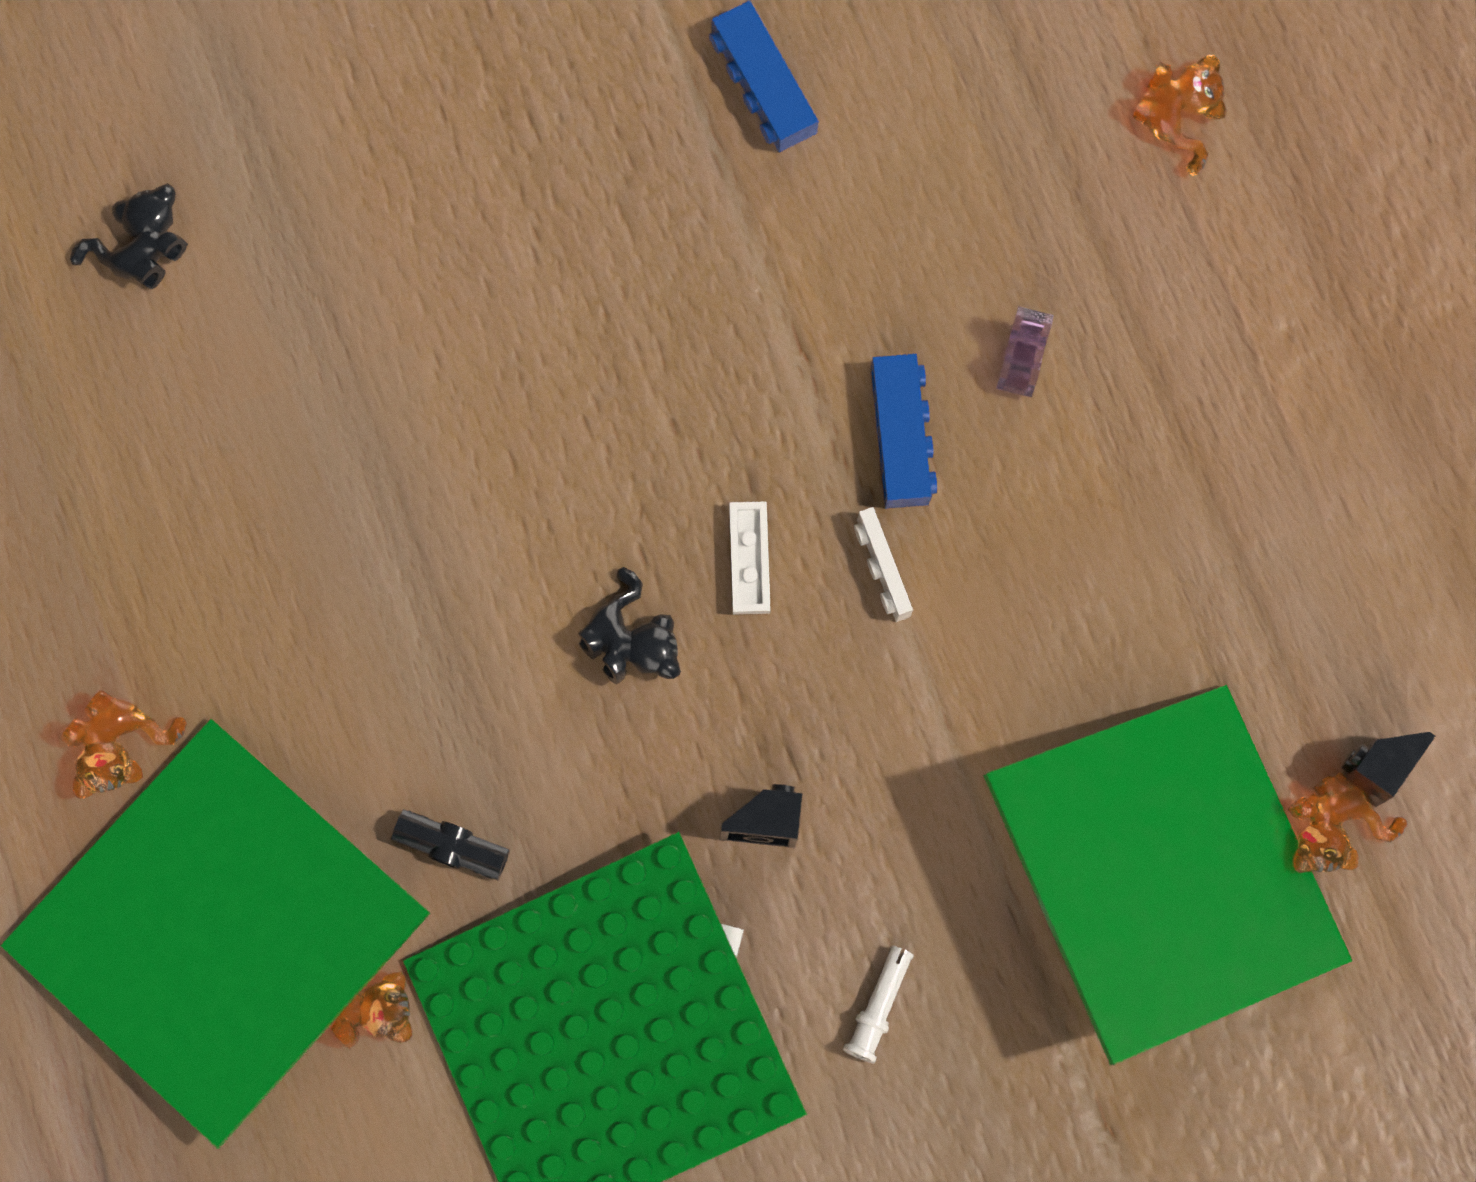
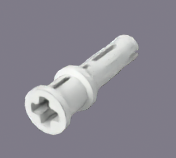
[843,946,914,1063]

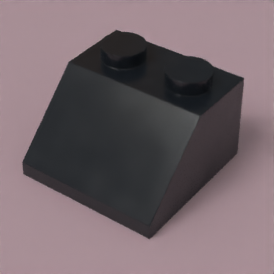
[1339,732,1436,807]
[720,784,803,848]

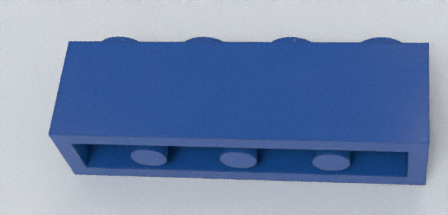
[709,0,819,153]
[870,354,937,509]

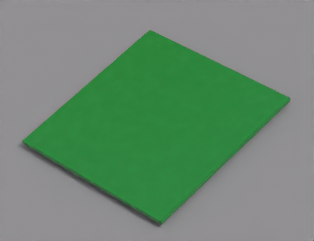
[983,685,1353,1066]
[0,719,431,1149]
[403,832,808,1182]

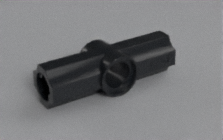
[391,809,510,881]

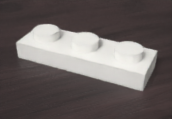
[729,501,770,615]
[854,507,913,622]

